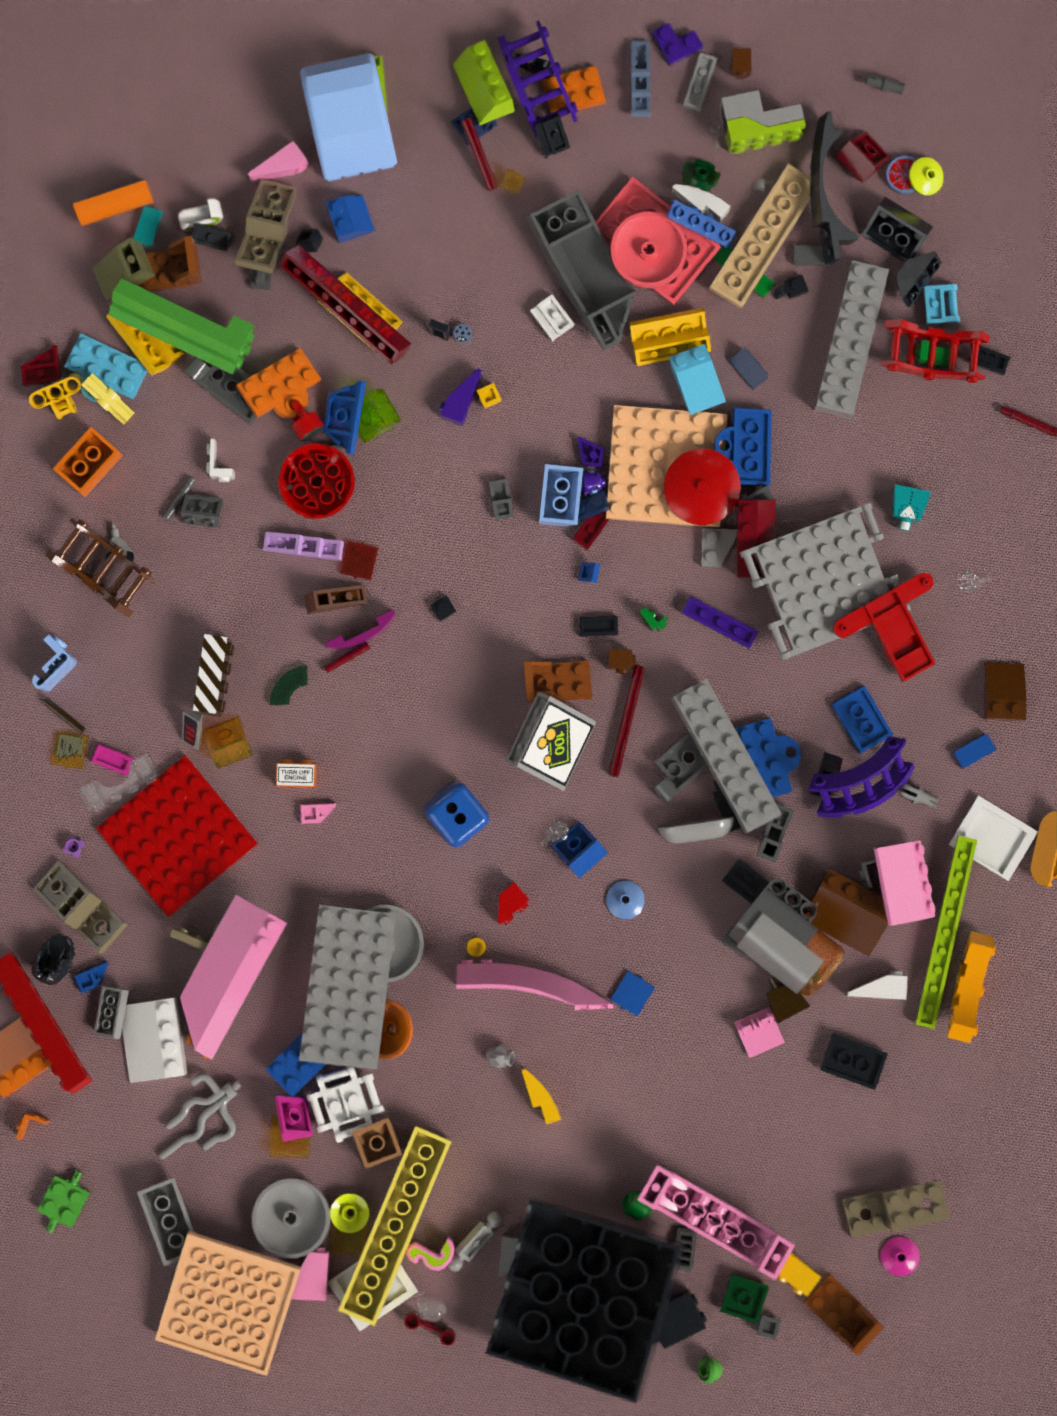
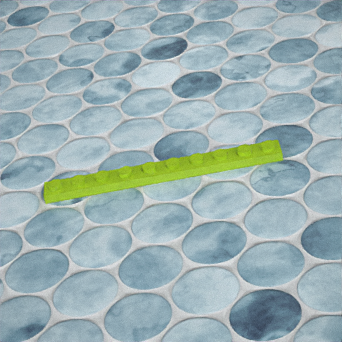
[915,835,977,1029]

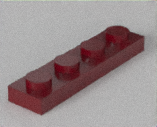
[572,489,610,551]

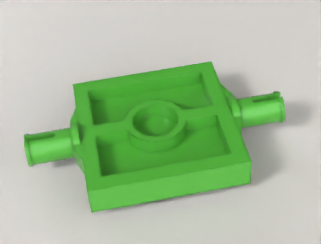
[37,1169,90,1233]

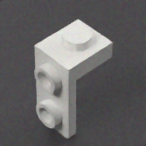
[206,438,235,482]

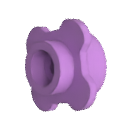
[63,836,85,858]

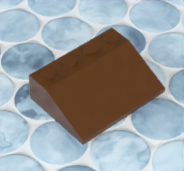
[804,869,888,957]

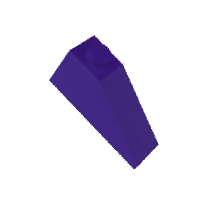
[439,368,482,426]

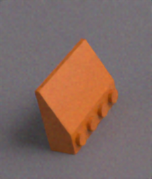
[0,1016,51,1098]

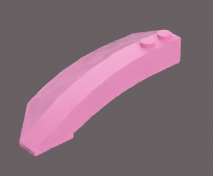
[180,895,287,1060]
[456,959,613,1010]

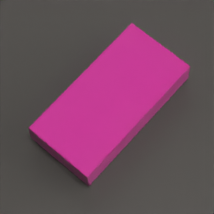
[91,744,134,776]

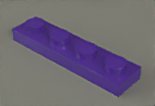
[681,596,758,649]

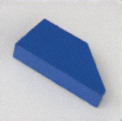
[74,961,109,993]

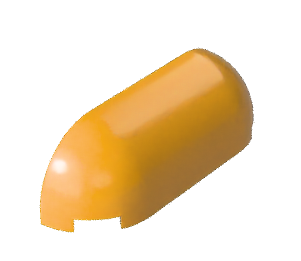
[1031,811,1057,887]

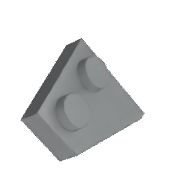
[701,528,737,568]

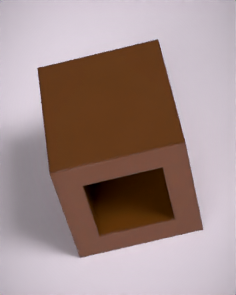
[731,48,751,79]

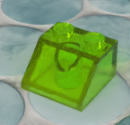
[358,388,402,444]

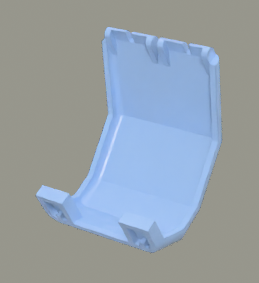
[300,53,397,182]

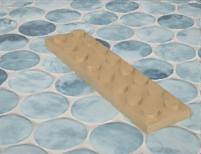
[709,164,810,309]

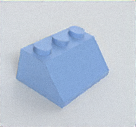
[539,464,583,526]

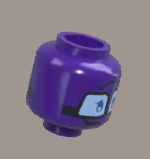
[581,470,605,496]

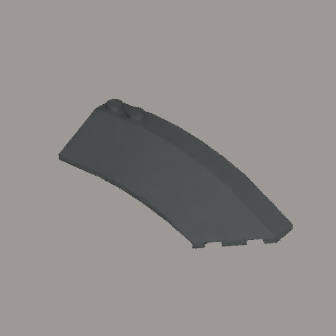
[525,189,636,351]

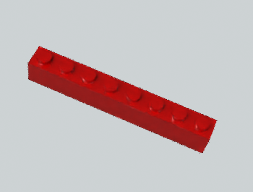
[0,952,93,1095]

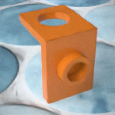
[16,1112,50,1140]

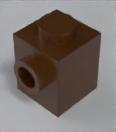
[608,649,636,674]

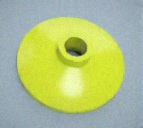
[909,157,944,195]
[330,1193,369,1233]

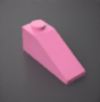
[248,141,308,182]

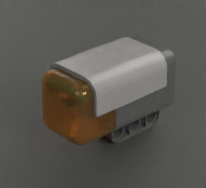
[728,878,844,996]

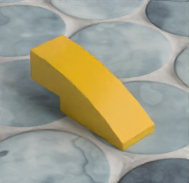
[522,1068,561,1124]

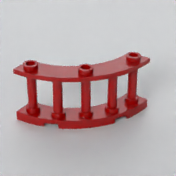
[880,319,990,383]

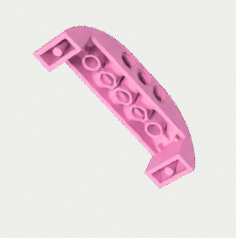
[637,1165,795,1280]

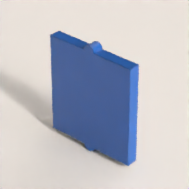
[610,971,655,1016]

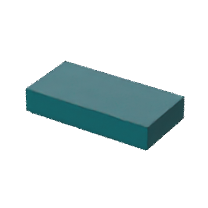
[133,206,163,248]

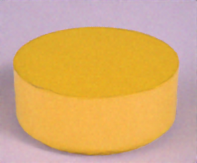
[467,938,486,957]

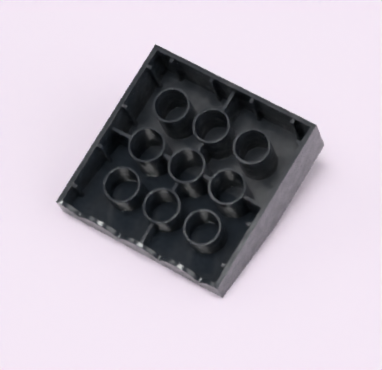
[485,1198,685,1403]

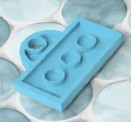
[64,333,147,403]

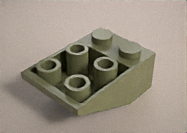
[92,238,155,302]

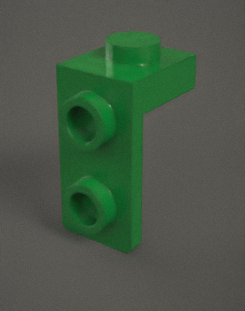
[915,341,950,368]

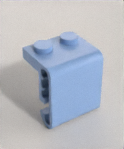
[32,635,77,692]

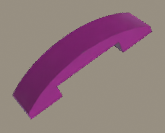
[324,610,396,650]

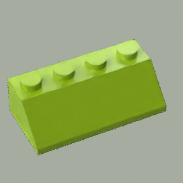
[453,40,515,125]

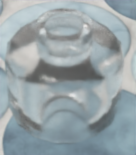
[416,1295,446,1322]

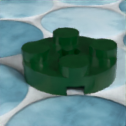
[682,159,720,192]

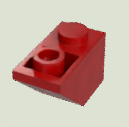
[498,882,529,925]

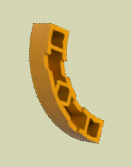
[947,931,996,1043]

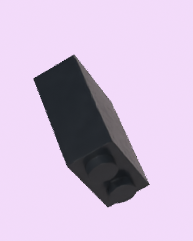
[659,1290,707,1349]

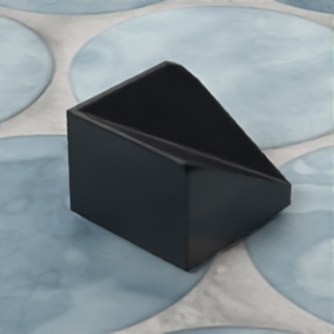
[295,229,323,253]

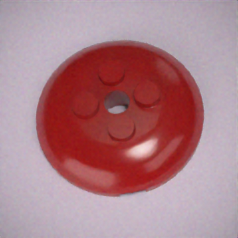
[278,443,355,519]

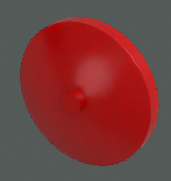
[664,448,741,525]

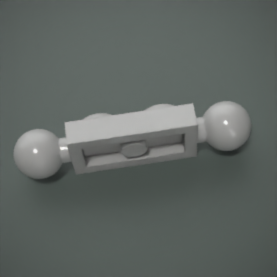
[447,1212,502,1271]

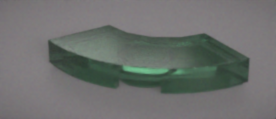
[270,666,308,706]

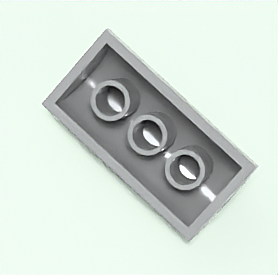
[137,1177,194,1266]

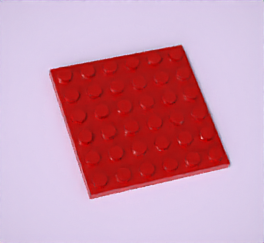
[96,755,258,917]

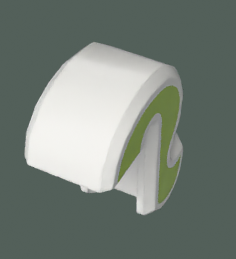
[178,198,223,231]

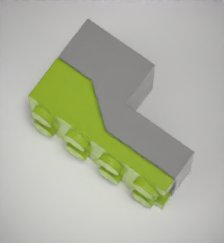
[719,90,806,154]

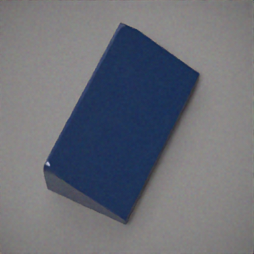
[729,347,769,390]

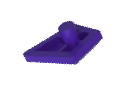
[577,437,604,468]

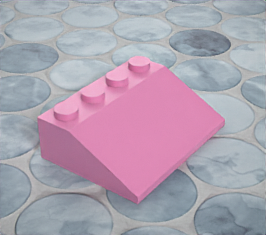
[874,840,935,926]

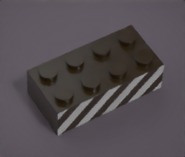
[193,634,234,717]

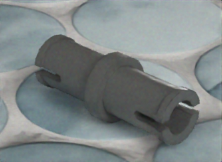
[865,73,905,95]

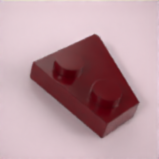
[21,345,61,386]

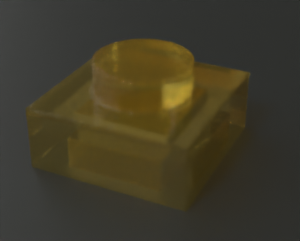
[500,169,526,195]

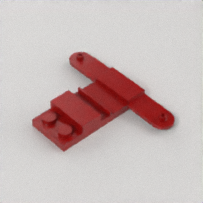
[833,573,936,682]

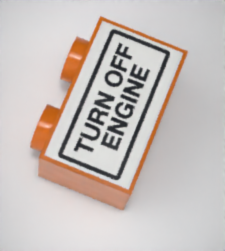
[276,759,317,788]

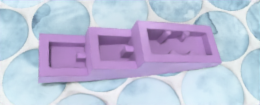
[263,532,344,561]

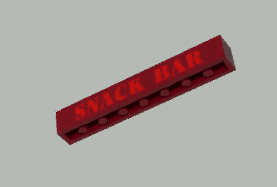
[279,245,411,365]

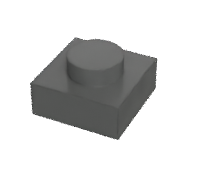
[756,1314,781,1340]

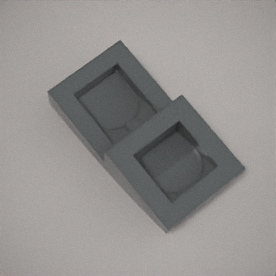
[489,478,514,520]

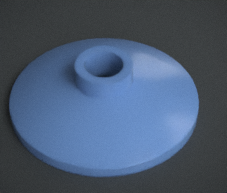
[606,881,645,919]

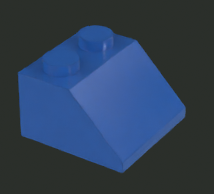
[326,195,375,243]
[551,821,608,879]

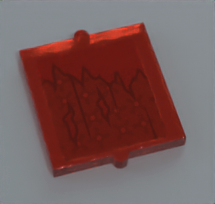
[340,541,379,581]

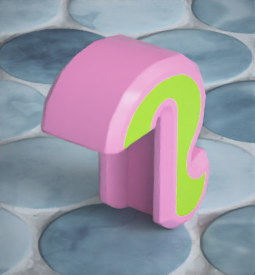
[406,1236,455,1270]

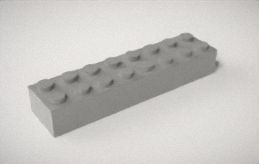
[814,260,889,419]
[672,679,782,835]

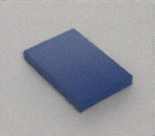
[831,685,894,754]

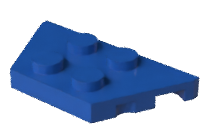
[323,381,366,455]

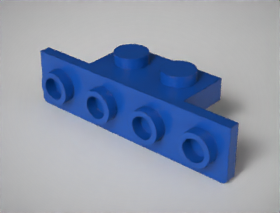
[666,200,736,248]

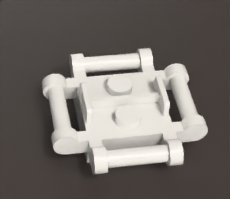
[306,1066,385,1143]

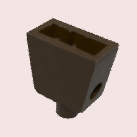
[766,976,810,1024]

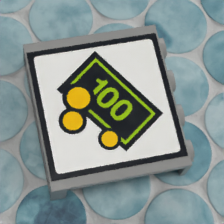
[505,692,596,791]

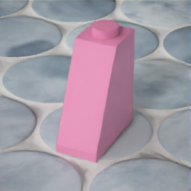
[291,1247,330,1301]

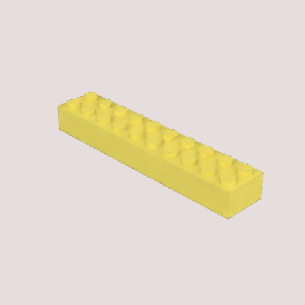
[338,1125,452,1326]

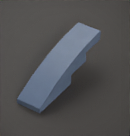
[631,41,651,117]

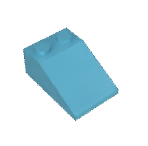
[669,344,726,415]

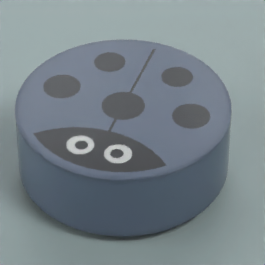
[453,324,472,344]

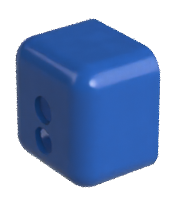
[423,780,490,847]

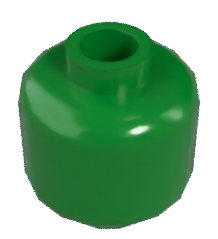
[621,1191,652,1220]

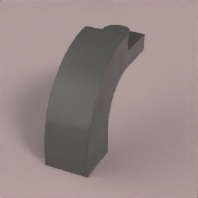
[756,803,794,863]

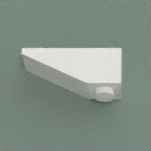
[846,971,907,1000]

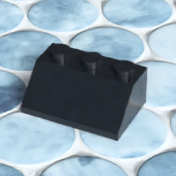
[861,196,933,262]

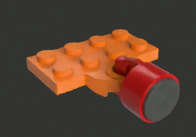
[236,348,324,441]

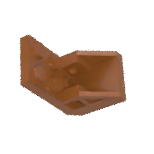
[138,236,202,292]
[524,660,592,704]
[803,1274,884,1357]

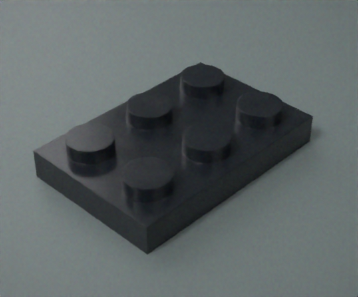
[819,1033,888,1090]

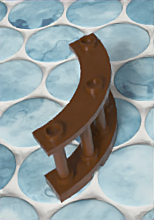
[45,518,156,618]

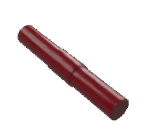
[324,642,371,673]

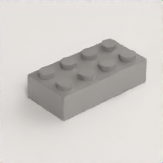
[94,986,129,1038]

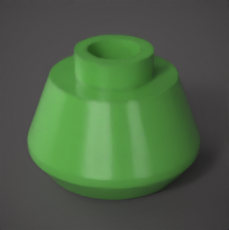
[697,1356,723,1384]

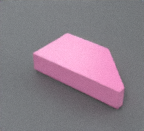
[300,803,336,824]

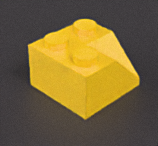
[777,1252,821,1296]

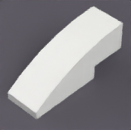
[672,184,730,223]

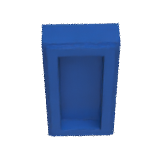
[953,733,996,769]

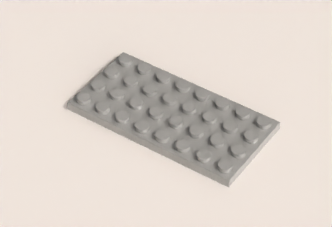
[299,905,397,1070]

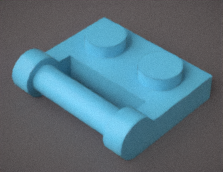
[923,284,960,325]

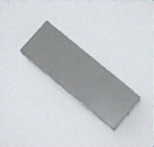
[682,52,718,112]

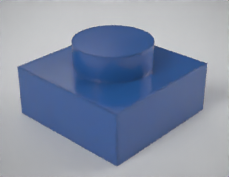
[578,562,600,583]

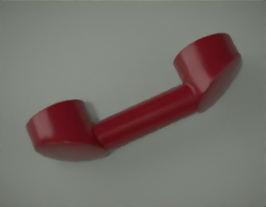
[404,1312,456,1346]

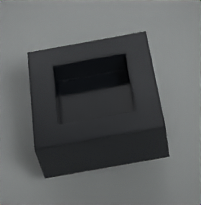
[430,595,457,622]

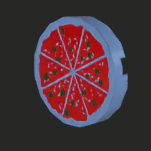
[886,156,916,194]

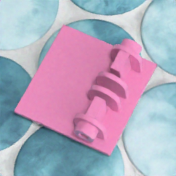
[734,1007,785,1058]

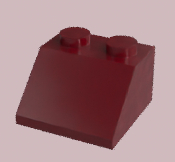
[836,131,891,183]

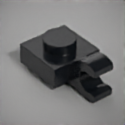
[773,274,809,299]

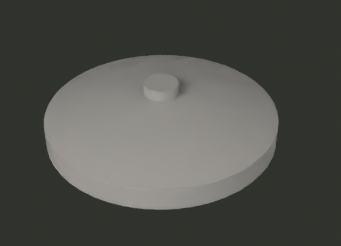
[367,905,424,983]
[252,1179,331,1258]

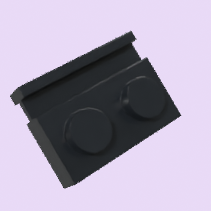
[533,113,570,158]
[721,859,769,905]

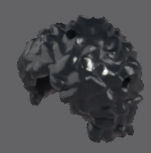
[31,934,75,985]

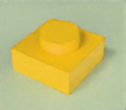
[477,383,502,409]

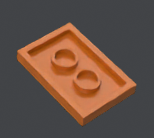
[542,66,606,113]

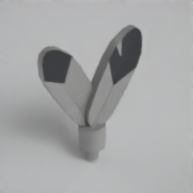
[106,524,135,562]

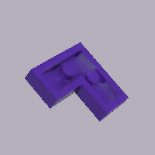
[652,23,703,66]

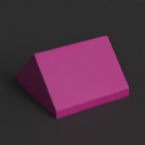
[275,1096,313,1142]

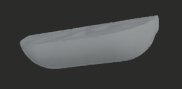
[658,816,734,844]

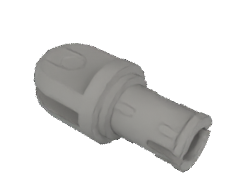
[897,783,939,809]

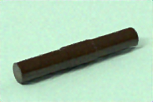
[43,697,86,734]

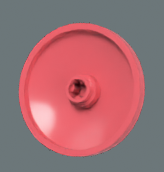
[611,212,687,288]

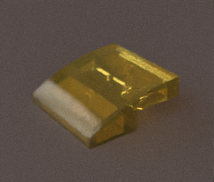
[270,1115,310,1158]

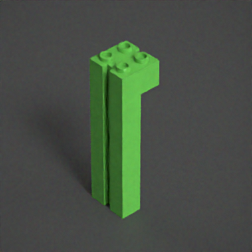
[109,278,255,374]

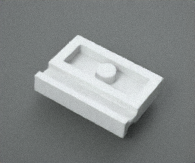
[530,294,575,342]

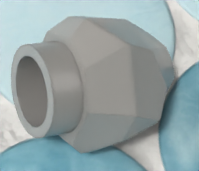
[486,1044,515,1068]

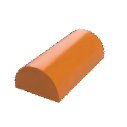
[73,180,154,226]

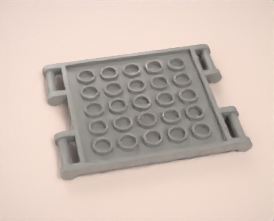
[740,503,911,661]

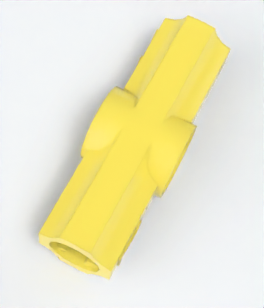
[81,373,134,425]

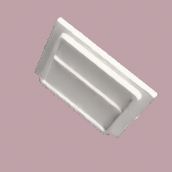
[948,795,1038,881]
[328,1260,418,1331]

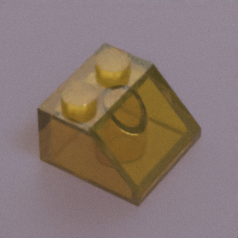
[204,716,253,769]

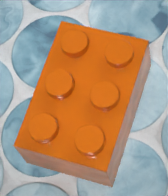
[53,427,123,497]

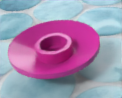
[880,1236,920,1276]

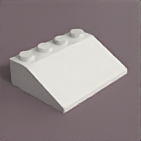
[122,997,188,1083]

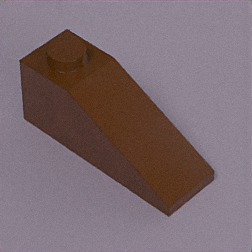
[304,585,368,614]

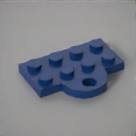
[714,408,772,486]
[735,718,801,797]

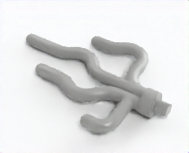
[159,1073,242,1159]

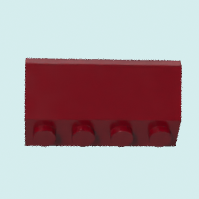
[736,499,776,577]

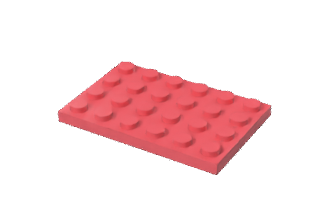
[596,177,721,306]

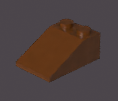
[984,662,1027,722]

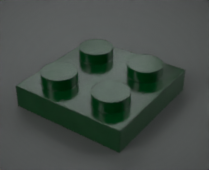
[720,1273,769,1324]

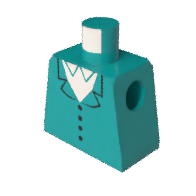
[892,484,931,532]

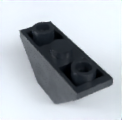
[897,251,942,307]

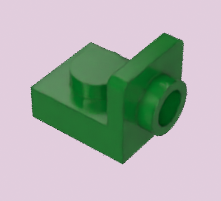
[639,607,669,632]

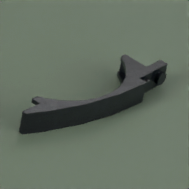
[810,111,858,264]

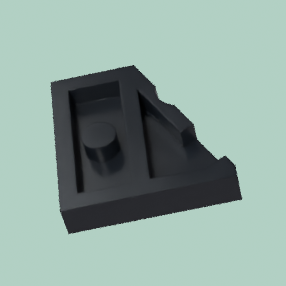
[515,53,551,79]

